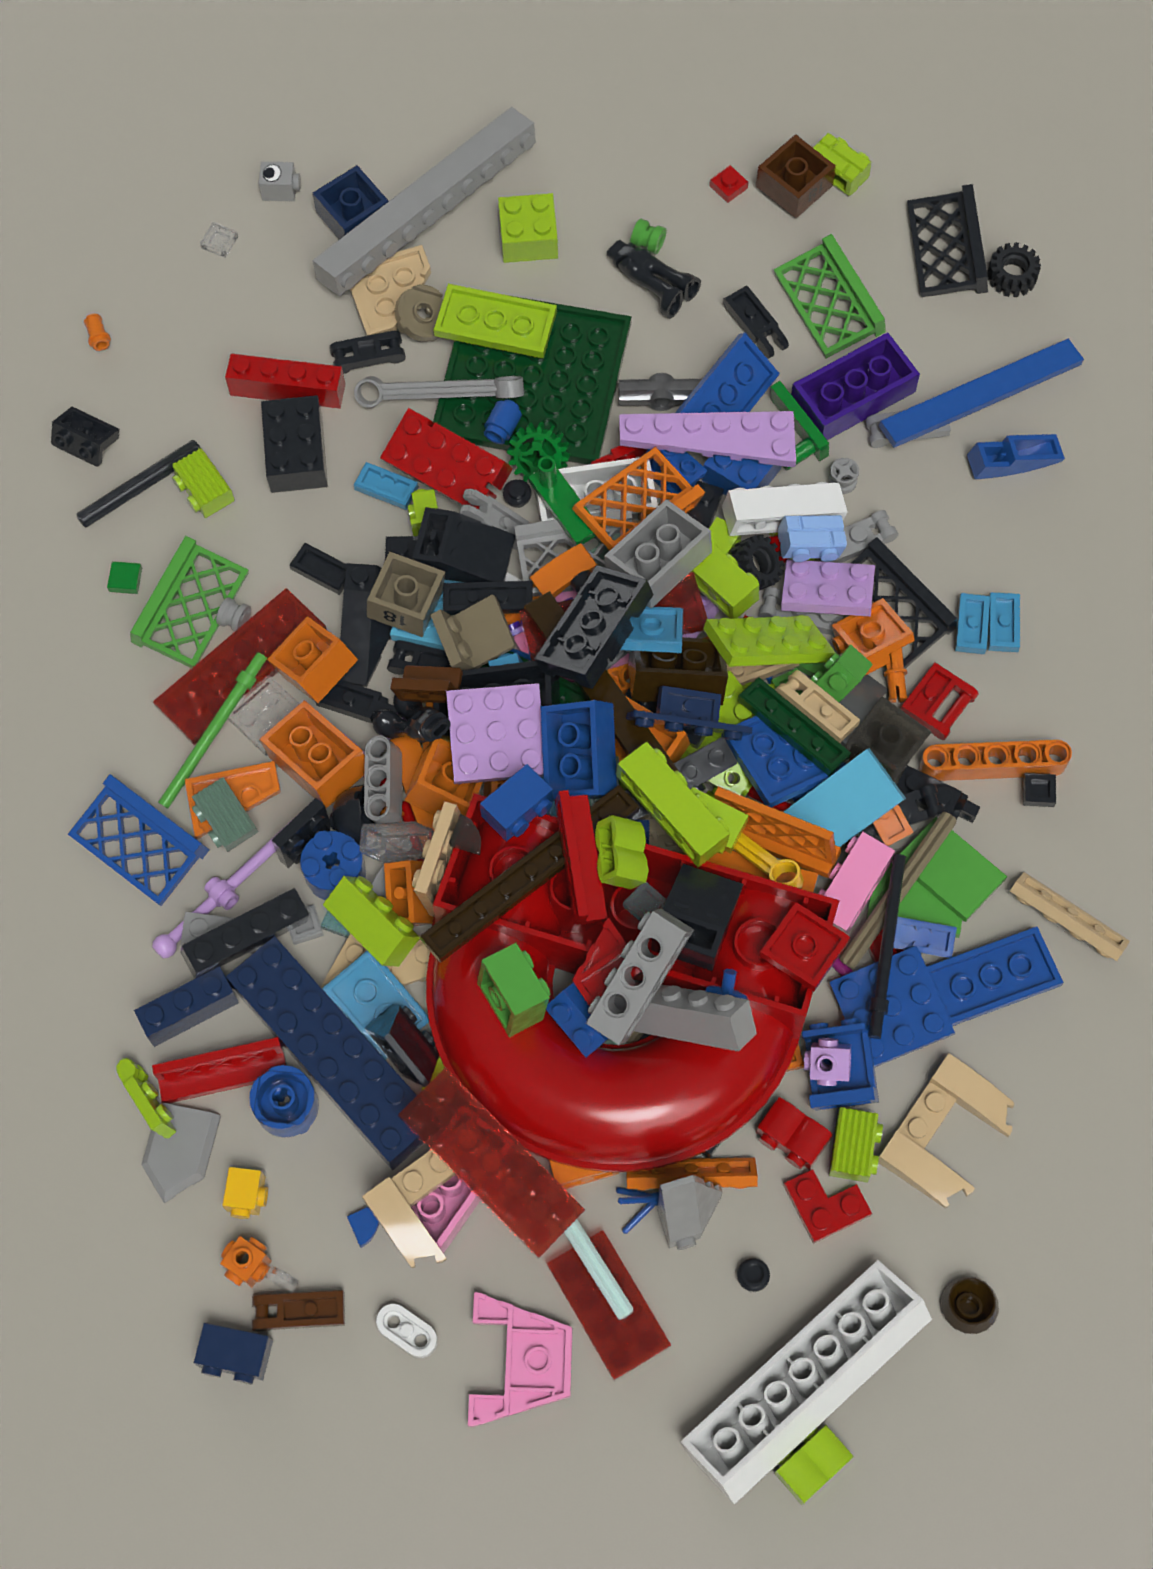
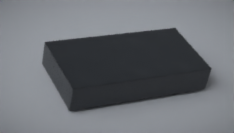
[289,543,347,595]

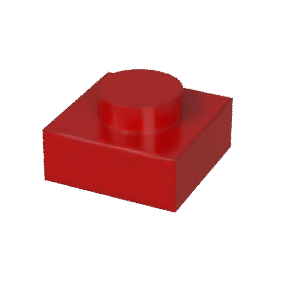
[710,165,748,203]

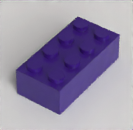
[791,332,920,440]

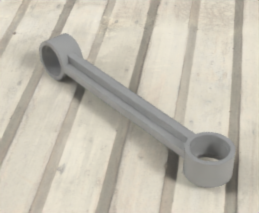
[354,376,524,408]

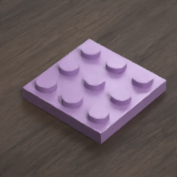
[446,683,544,784]

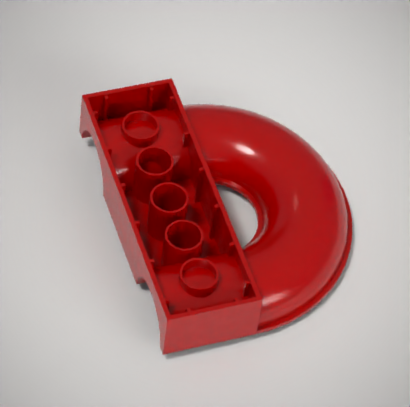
[426,793,840,1172]

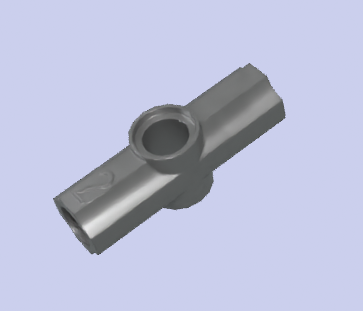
[619,373,702,411]

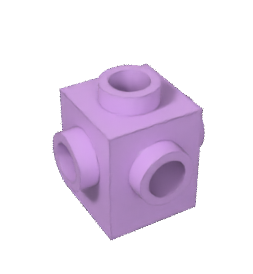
[804,1038,851,1086]

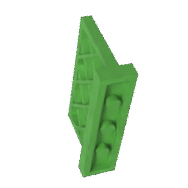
[774,234,886,358]
[130,535,249,670]

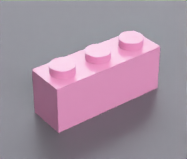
[818,832,896,934]

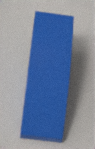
[967,434,1065,479]

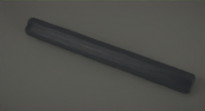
[76,440,201,527]

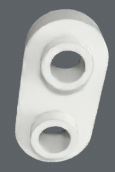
[376,1304,438,1358]

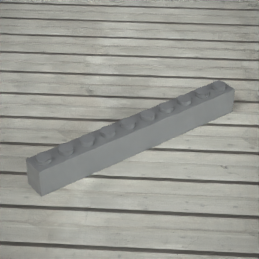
[312,107,536,296]

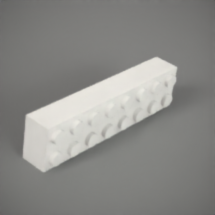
[680,1260,932,1504]

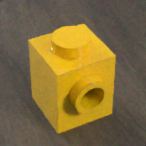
[222,1167,268,1219]

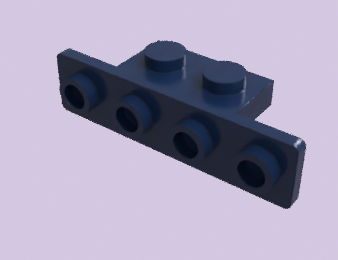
[626,686,753,741]

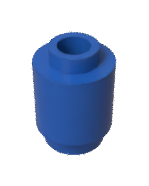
[484,400,522,444]

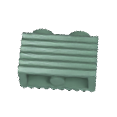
[192,777,259,852]

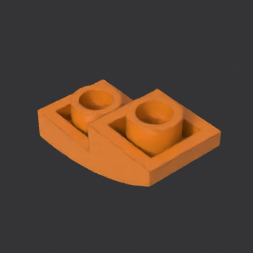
[530,543,599,598]

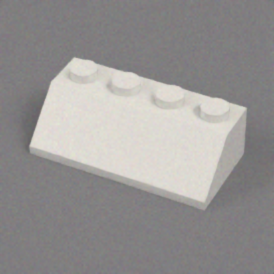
[534,457,658,522]

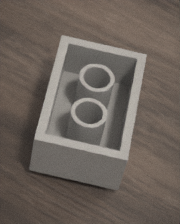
[604,499,712,608]

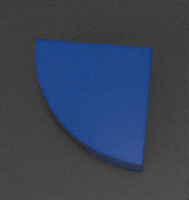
[347,1207,379,1248]

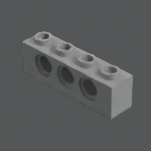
[586,909,694,1045]

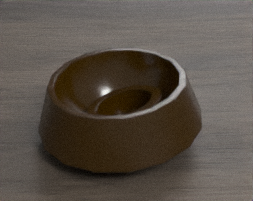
[941,1277,999,1334]

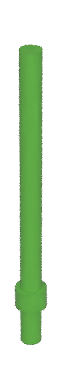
[158,652,267,809]

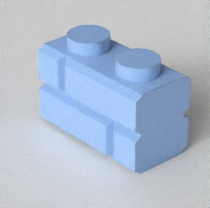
[777,515,847,562]

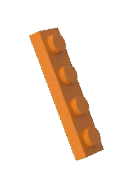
[626,1158,758,1191]

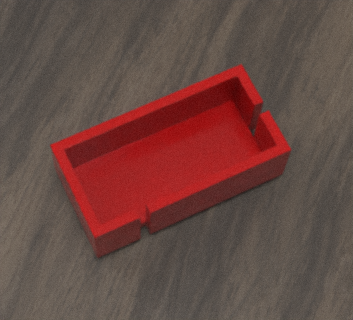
[380,407,513,509]

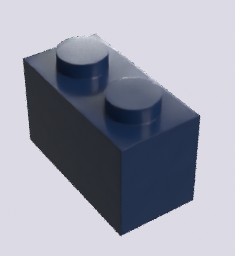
[194,1323,273,1385]

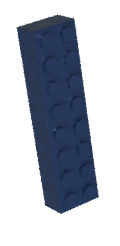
[226,936,441,1171]

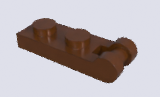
[252,1290,345,1331]

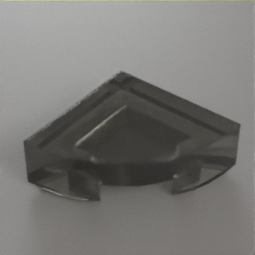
[449,814,482,855]

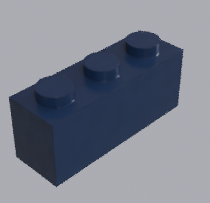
[134,966,239,1047]

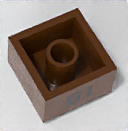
[756,134,836,218]

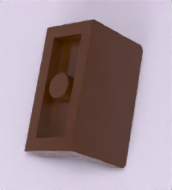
[390,665,463,703]

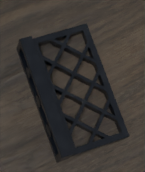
[907,184,988,298]
[851,537,957,669]

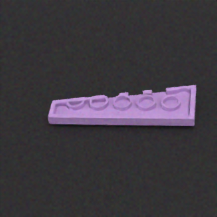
[619,411,796,467]

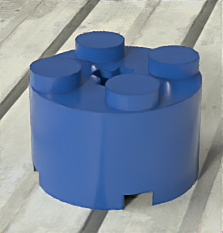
[300,831,366,900]
[250,1065,319,1137]

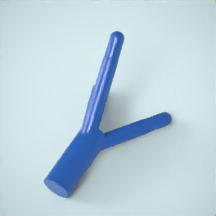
[616,1187,659,1234]

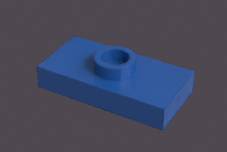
[894,917,957,958]

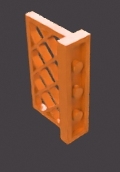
[572,447,705,550]
[714,787,841,879]

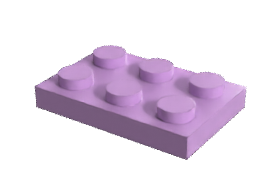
[781,559,875,617]

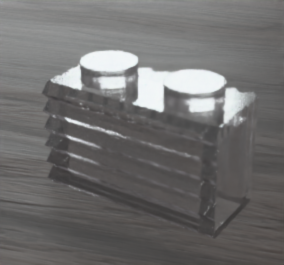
[359,821,434,862]

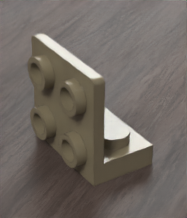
[430,595,516,670]

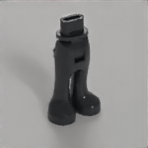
[606,240,701,319]
[372,695,451,743]

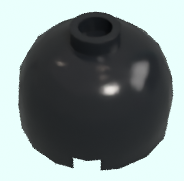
[329,785,383,847]

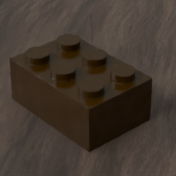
[628,637,728,706]

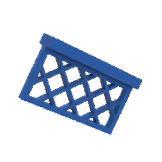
[68,774,210,906]

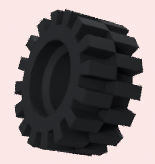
[987,242,1041,297]
[730,535,784,591]

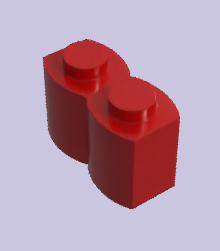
[757,1097,833,1170]

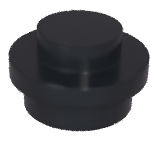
[503,479,532,508]
[737,1258,770,1292]

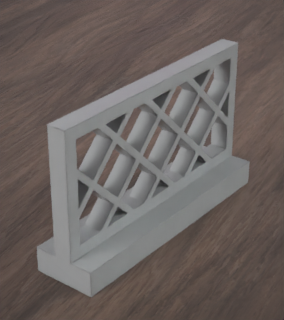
[514,509,632,597]

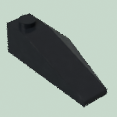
[340,563,393,687]

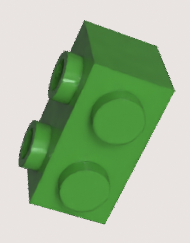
[810,644,873,702]

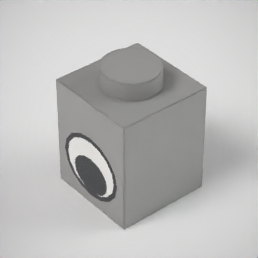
[259,162,301,201]

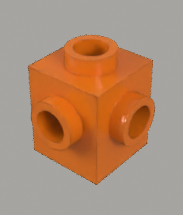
[220,1236,271,1288]

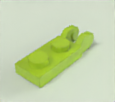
[116,1058,177,1139]

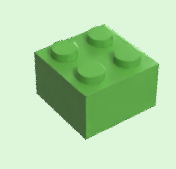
[477,943,550,1037]

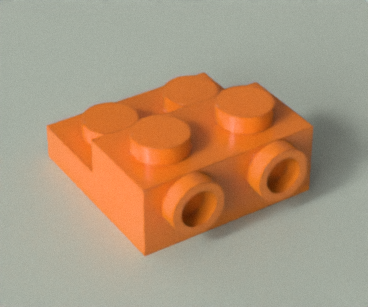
[831,598,915,676]

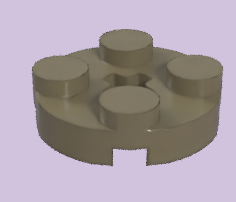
[395,285,443,342]

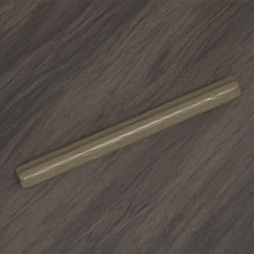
[840,812,956,969]

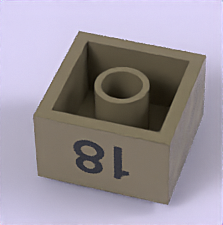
[367,551,445,637]

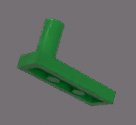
[770,381,829,471]
[528,456,596,546]

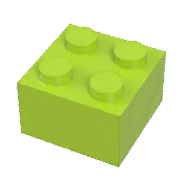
[498,193,558,263]

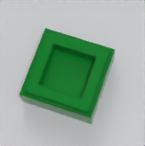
[107,562,142,594]

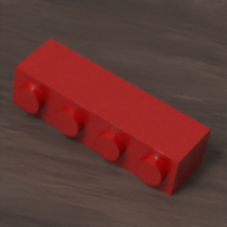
[225,353,346,409]

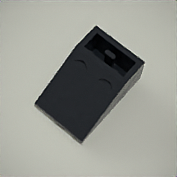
[412,507,515,582]
[651,864,744,971]

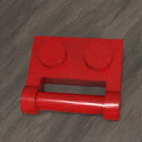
[900,662,979,740]

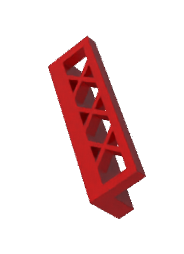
[555,790,608,925]
[152,1037,287,1104]

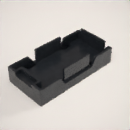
[535,565,654,689]

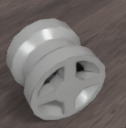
[829,458,859,494]
[216,597,251,633]

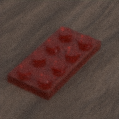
[547,1230,671,1381]

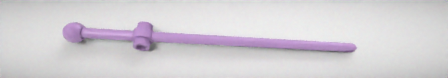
[152,718,403,958]

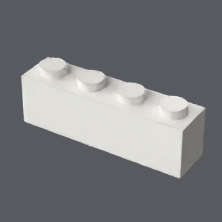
[722,482,848,536]

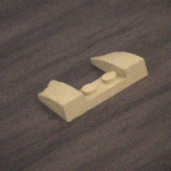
[878,1053,1014,1208]
[362,1118,519,1268]

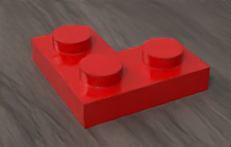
[783,1169,872,1244]

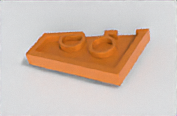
[184,761,281,839]

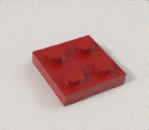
[759,902,851,992]

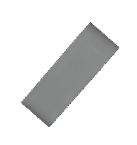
[364,735,402,829]

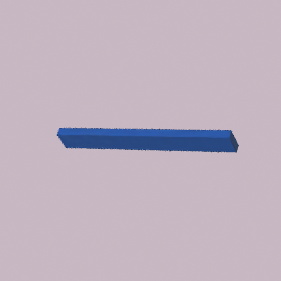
[879,338,1084,448]

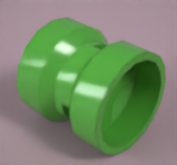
[630,218,667,254]

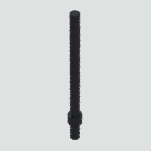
[868,854,906,1039]

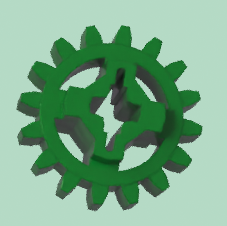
[507,422,571,482]

